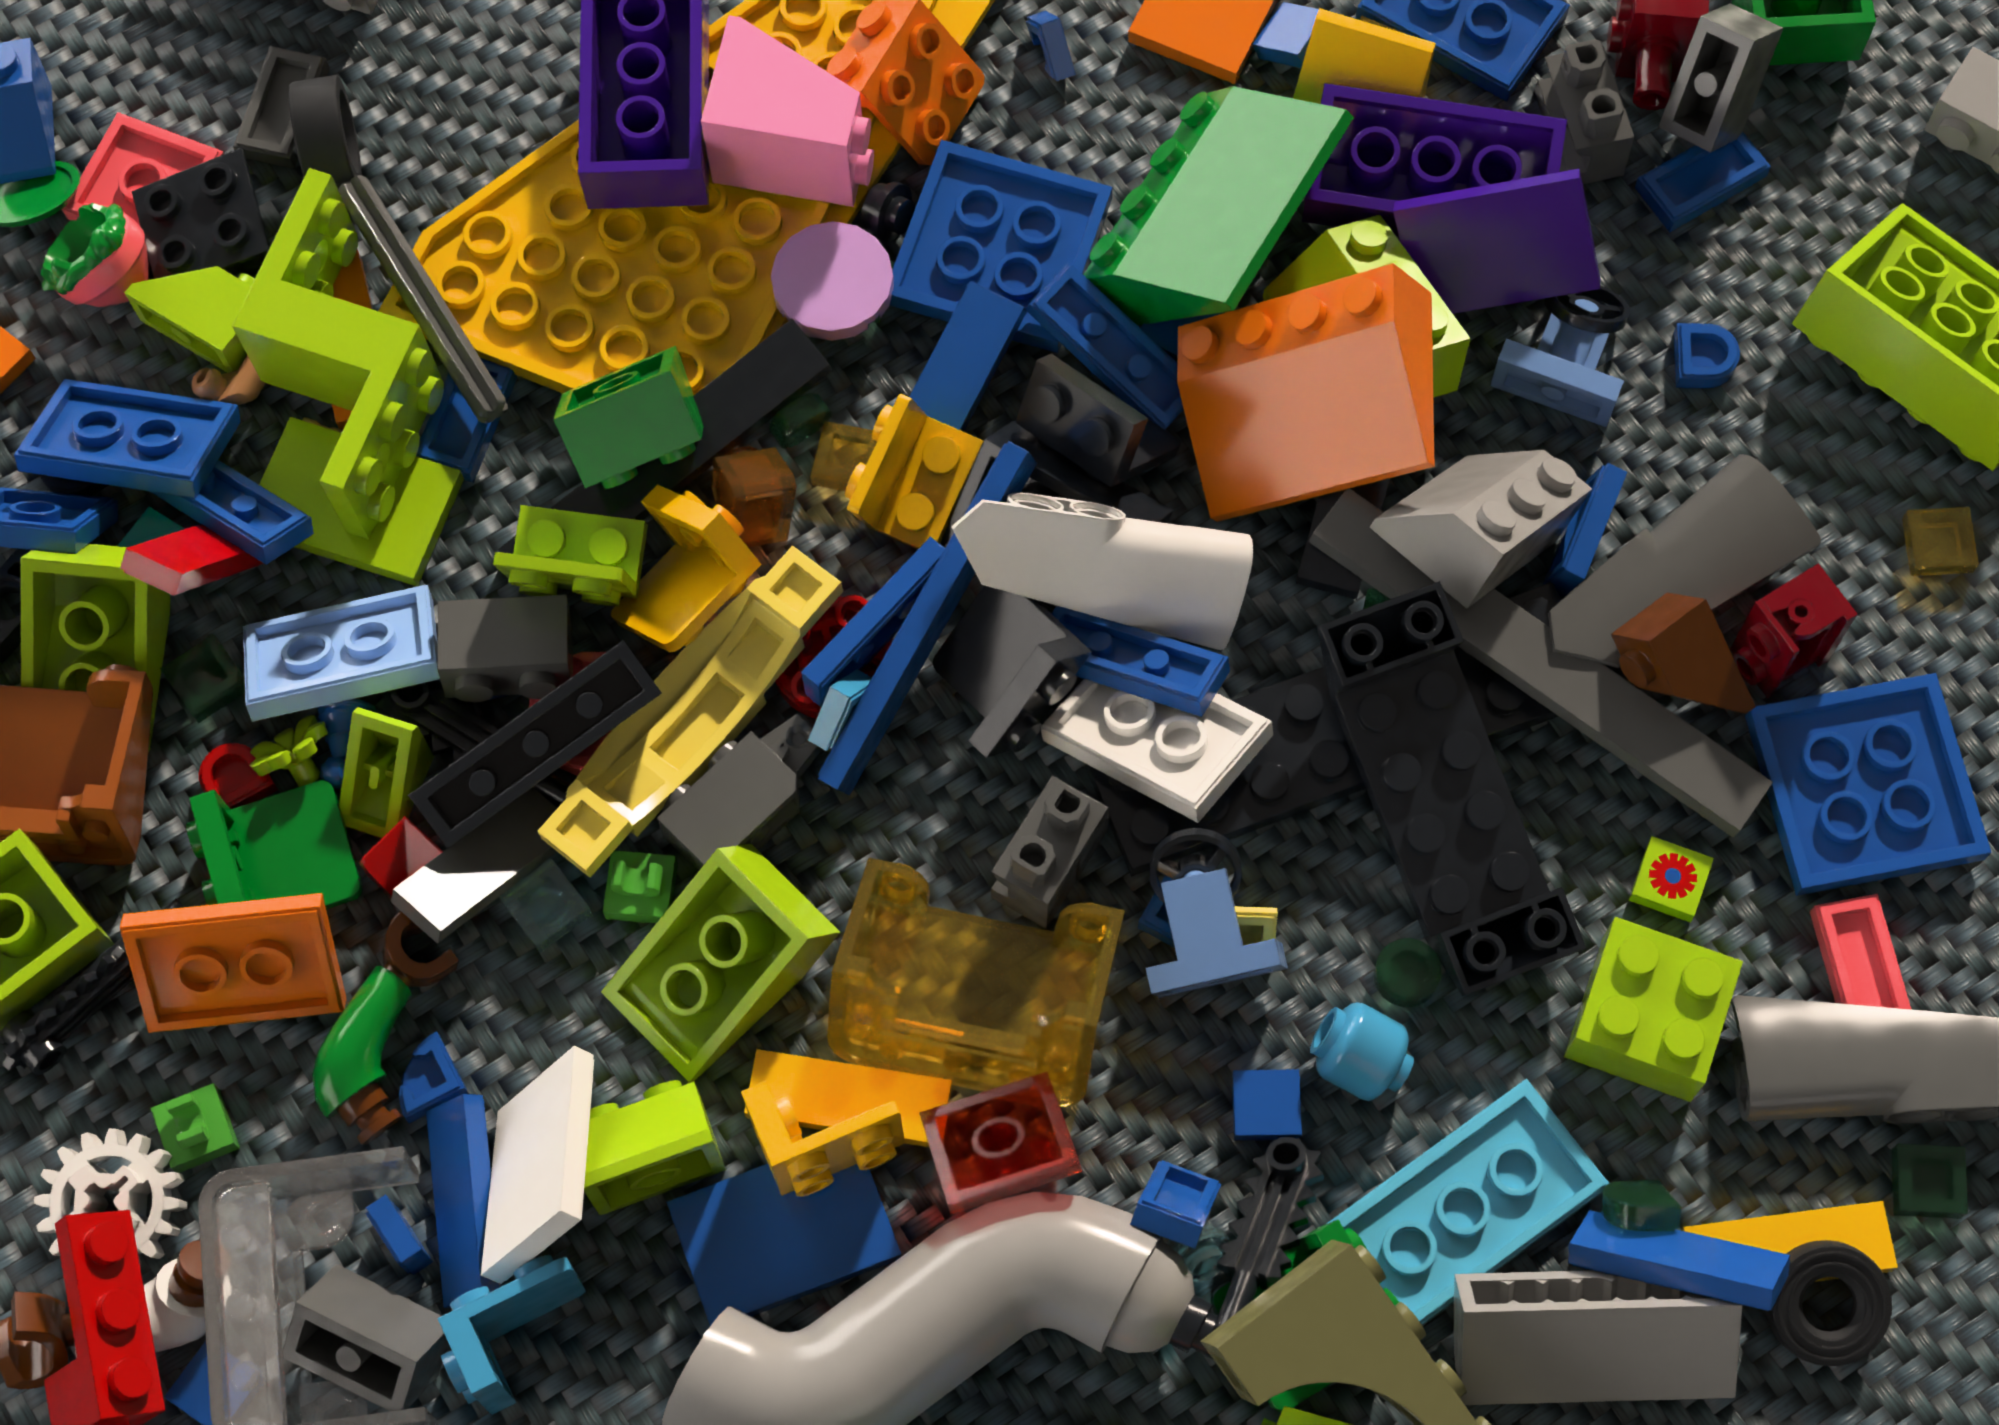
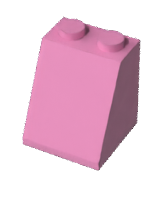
[701,15,874,207]

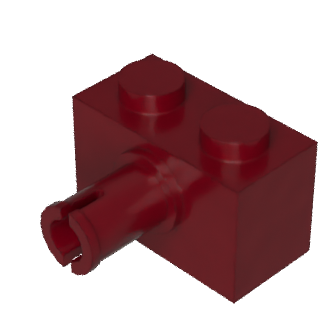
[1607,0,1709,110]

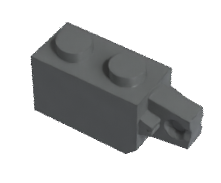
[657,714,823,871]

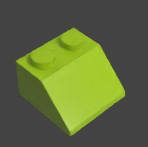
[584,1080,726,1216]

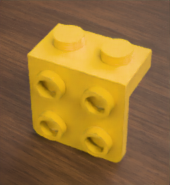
[611,484,762,652]

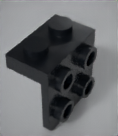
[1015,354,1181,487]
[933,586,1092,758]

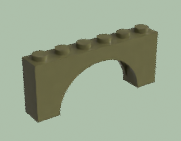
[1201,1240,1491,1425]

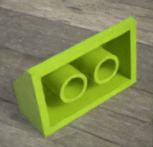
[1263,215,1471,398]

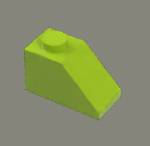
[124,266,255,373]

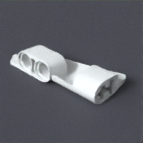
[951,493,1253,650]

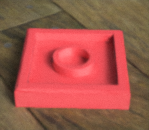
[62,112,224,227]

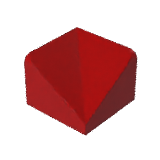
[359,816,443,898]

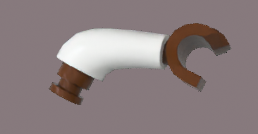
[0,1240,230,1390]

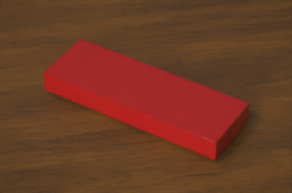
[120,524,264,596]

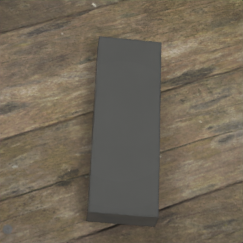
[391,787,557,944]

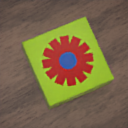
[1629,836,1714,923]

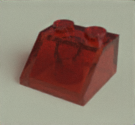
[919,1071,1083,1214]

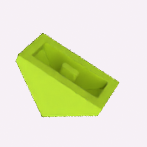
[339,707,434,838]

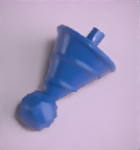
[315,698,377,789]

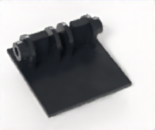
[132,148,270,279]

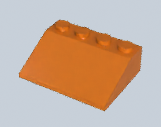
[1177,263,1435,522]

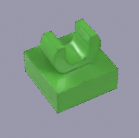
[603,851,678,924]
[151,1083,240,1173]

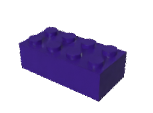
[578,0,709,209]

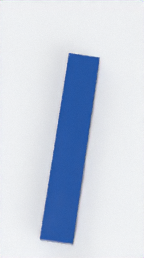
[818,441,1037,796]

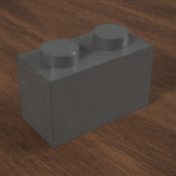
[1658,3,1783,152]
[437,595,573,703]
[281,1264,448,1416]

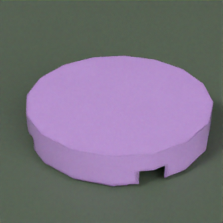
[771,221,894,341]

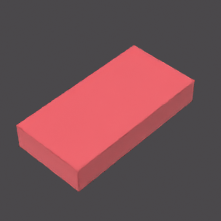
[1810,894,1912,1010]

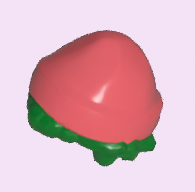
[41,203,150,307]

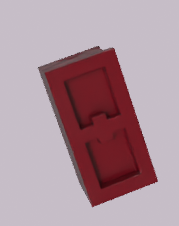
[1730,563,1858,699]

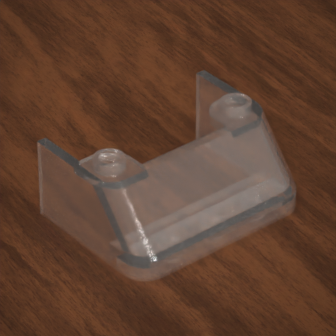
[198,1146,440,1425]

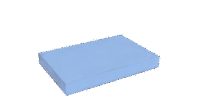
[243,585,440,722]

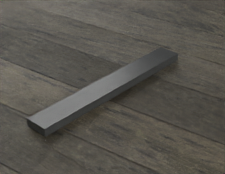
[1309,488,1773,838]

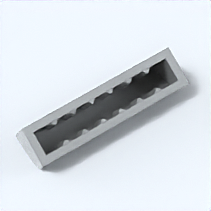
[1453,1270,1742,1405]

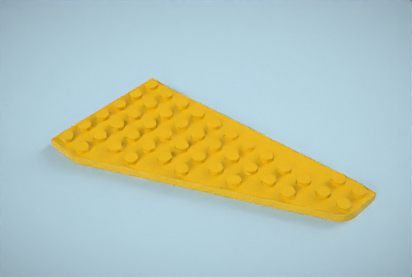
[378,0,995,396]

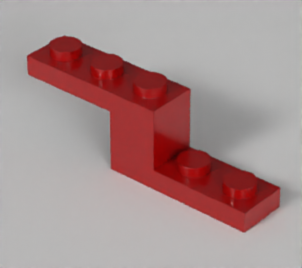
[44,1210,166,1425]

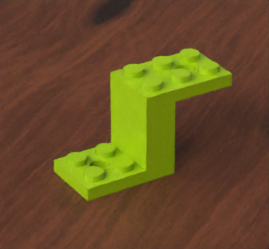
[232,168,444,540]

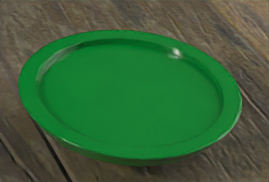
[0,161,80,227]

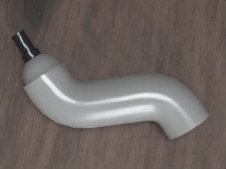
[662,1192,1218,1425]

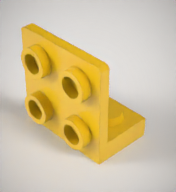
[845,393,984,549]
[741,1081,905,1197]

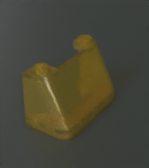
[827,858,1125,1107]

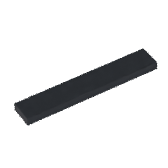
[498,319,833,554]

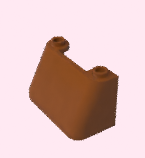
[0,664,153,866]

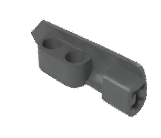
[1548,454,1821,668]
[1731,995,1999,1124]

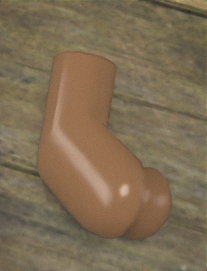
[191,355,266,405]

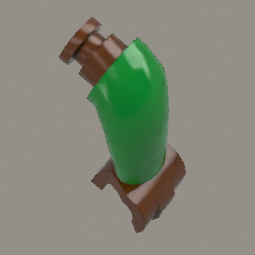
[312,911,459,1146]

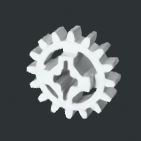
[34,1128,187,1268]

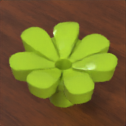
[250,715,328,787]

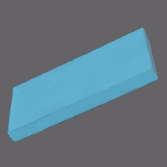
[1327,1078,1610,1326]

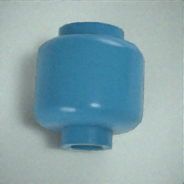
[1310,1002,1414,1101]

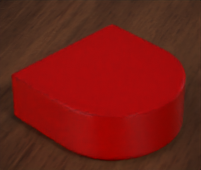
[199,743,278,809]

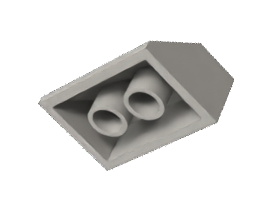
[1369,450,1592,609]

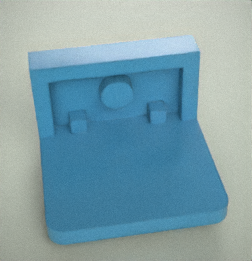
[437,1255,586,1415]

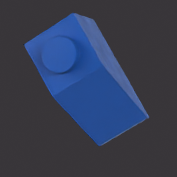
[0,38,56,184]

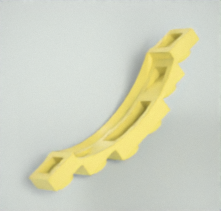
[537,545,843,878]

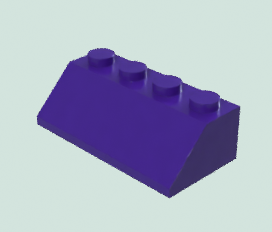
[1302,83,1567,237]

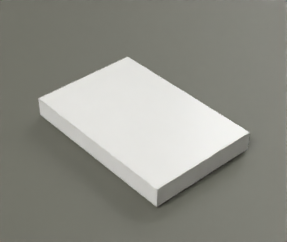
[1041,679,1273,823]
[481,1046,594,1284]

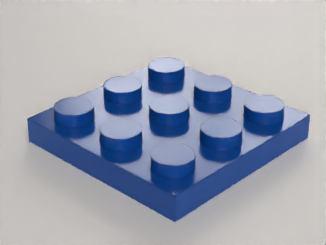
[890,140,1113,353]
[1745,673,1992,896]

